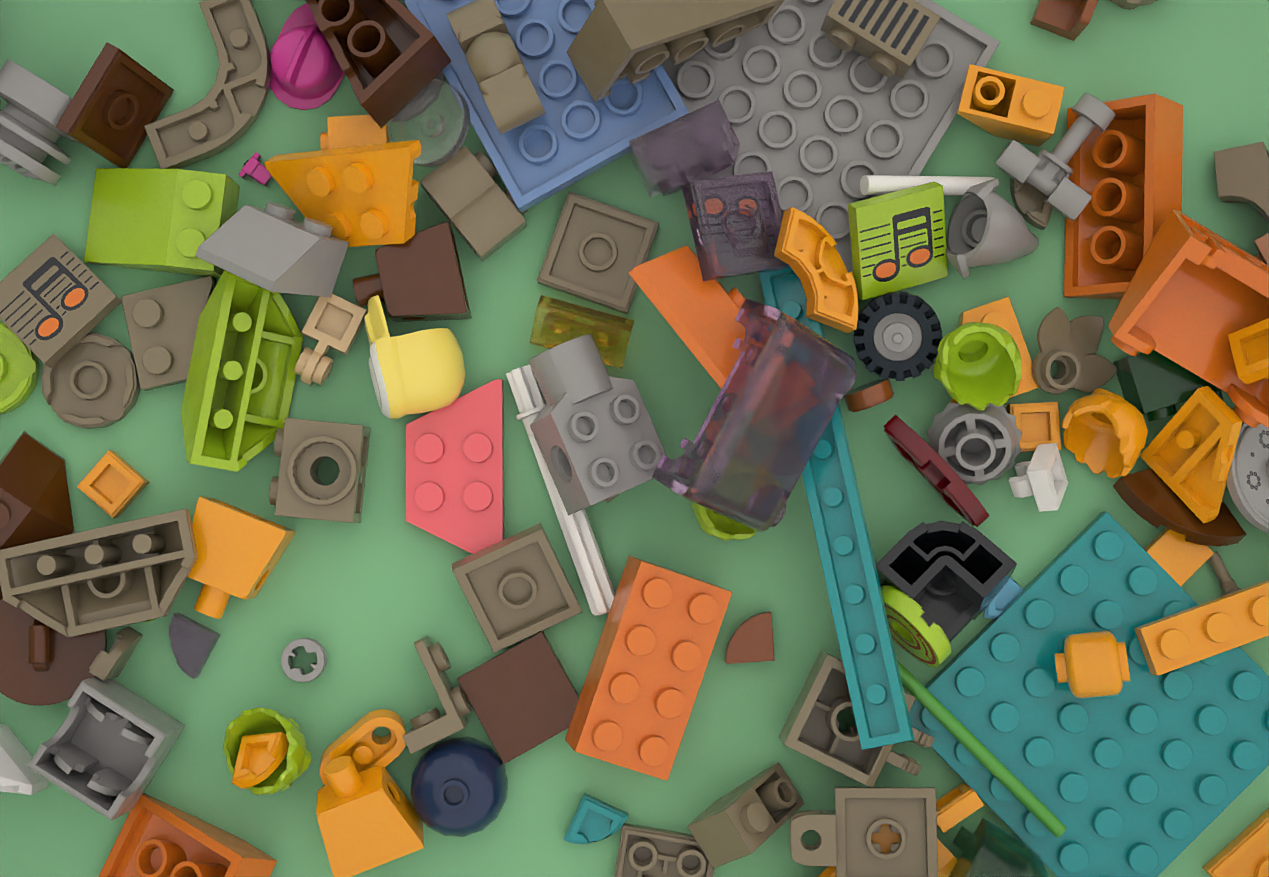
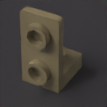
[402,636,472,754]

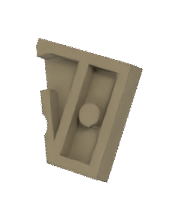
[121,276,217,391]

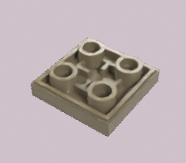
[614,823,715,877]

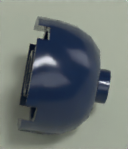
[410,737,508,837]

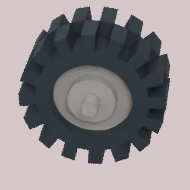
[854,291,943,381]

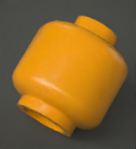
[1055,631,1131,698]

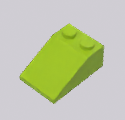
[84,168,240,279]

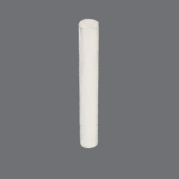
[860,175,996,196]

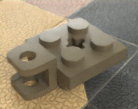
[790,786,938,877]

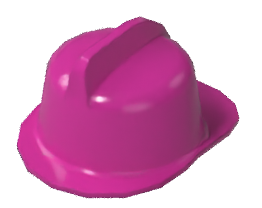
[270,3,345,110]

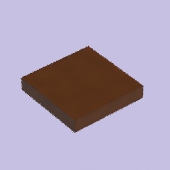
[56,42,174,168]
[457,630,579,764]

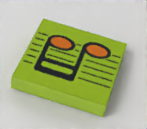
[848,181,948,300]

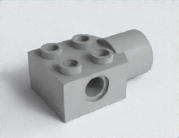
[529,334,673,516]

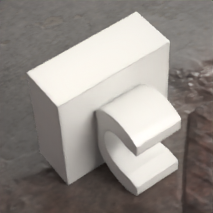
[1009,443,1068,512]

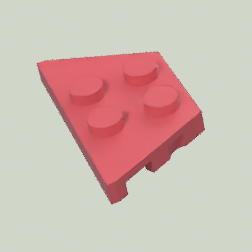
[406,379,504,554]

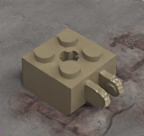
[779,650,935,788]

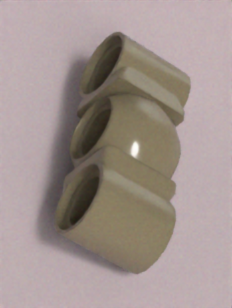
[446,0,546,134]

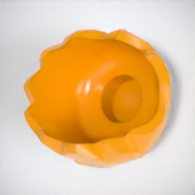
[1061,388,1148,479]

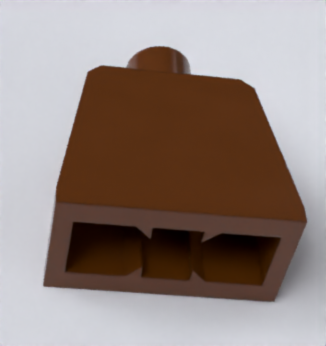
[353,222,472,322]

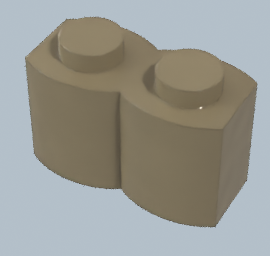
[420,146,528,262]

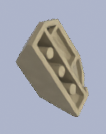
[0,509,198,638]

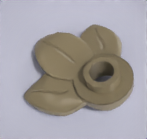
[1032,307,1117,394]

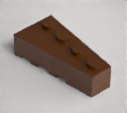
[305,0,451,128]

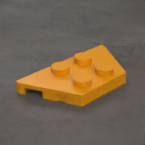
[264,140,421,247]

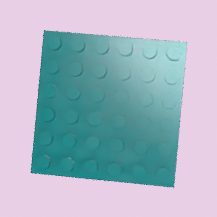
[909,512,1269,877]

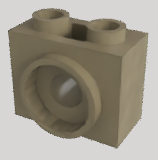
[269,418,371,523]

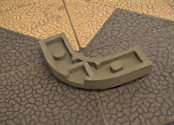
[144,0,271,169]

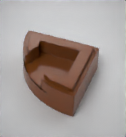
[725,611,775,664]

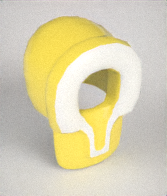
[364,295,466,419]

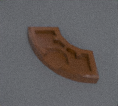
[1113,468,1247,546]

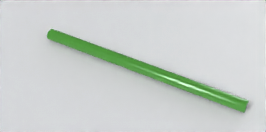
[897,660,1067,838]

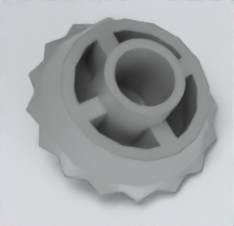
[927,403,1022,485]

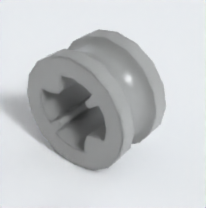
[281,638,327,682]

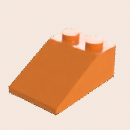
[99,793,277,877]

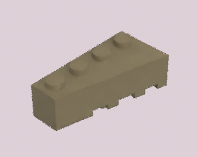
[566,0,785,102]

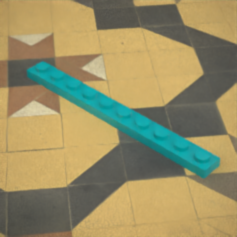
[758,263,915,750]

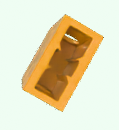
[188,496,295,619]
[316,756,424,877]

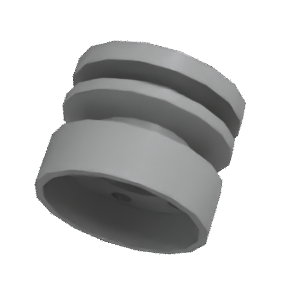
[0,59,79,186]

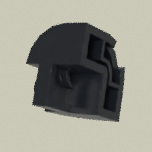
[876,521,1017,642]

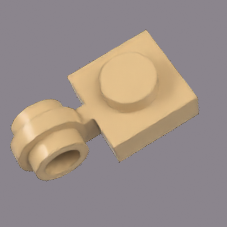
[294,294,368,386]

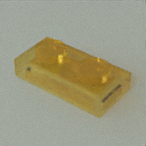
[530,295,634,369]

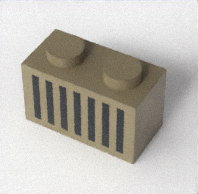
[821,0,941,79]

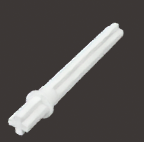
[506,364,615,616]

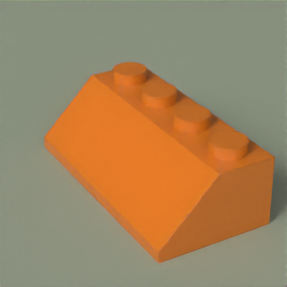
[1064,93,1183,300]
[629,245,816,438]

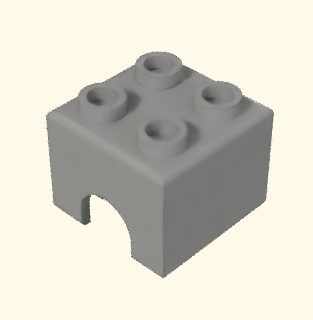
[27,677,185,821]

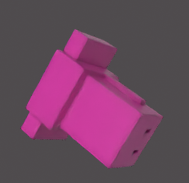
[238,152,272,186]

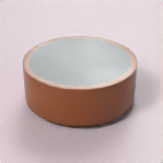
[843,378,894,412]

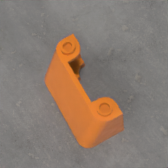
[1108,209,1269,428]

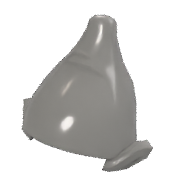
[946,178,1039,280]

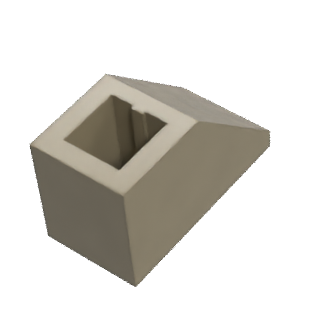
[687,762,805,868]

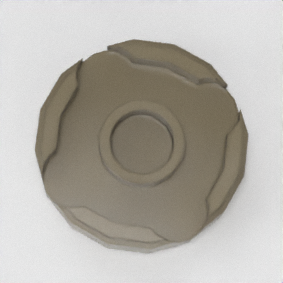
[41,333,141,429]

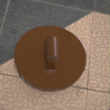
[0,598,107,706]

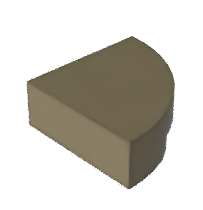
[1010,178,1053,230]
[89,626,143,681]

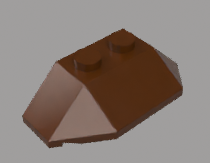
[0,431,74,600]

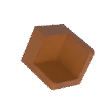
[1030,0,1098,41]

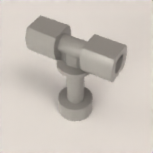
[993,93,1116,221]

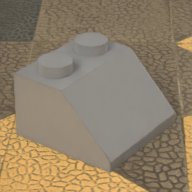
[196,201,349,297]

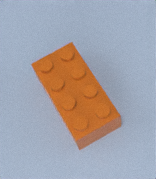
[565,556,732,781]

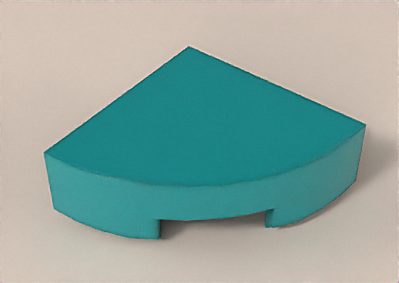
[563,793,628,844]

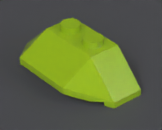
[181,270,303,472]

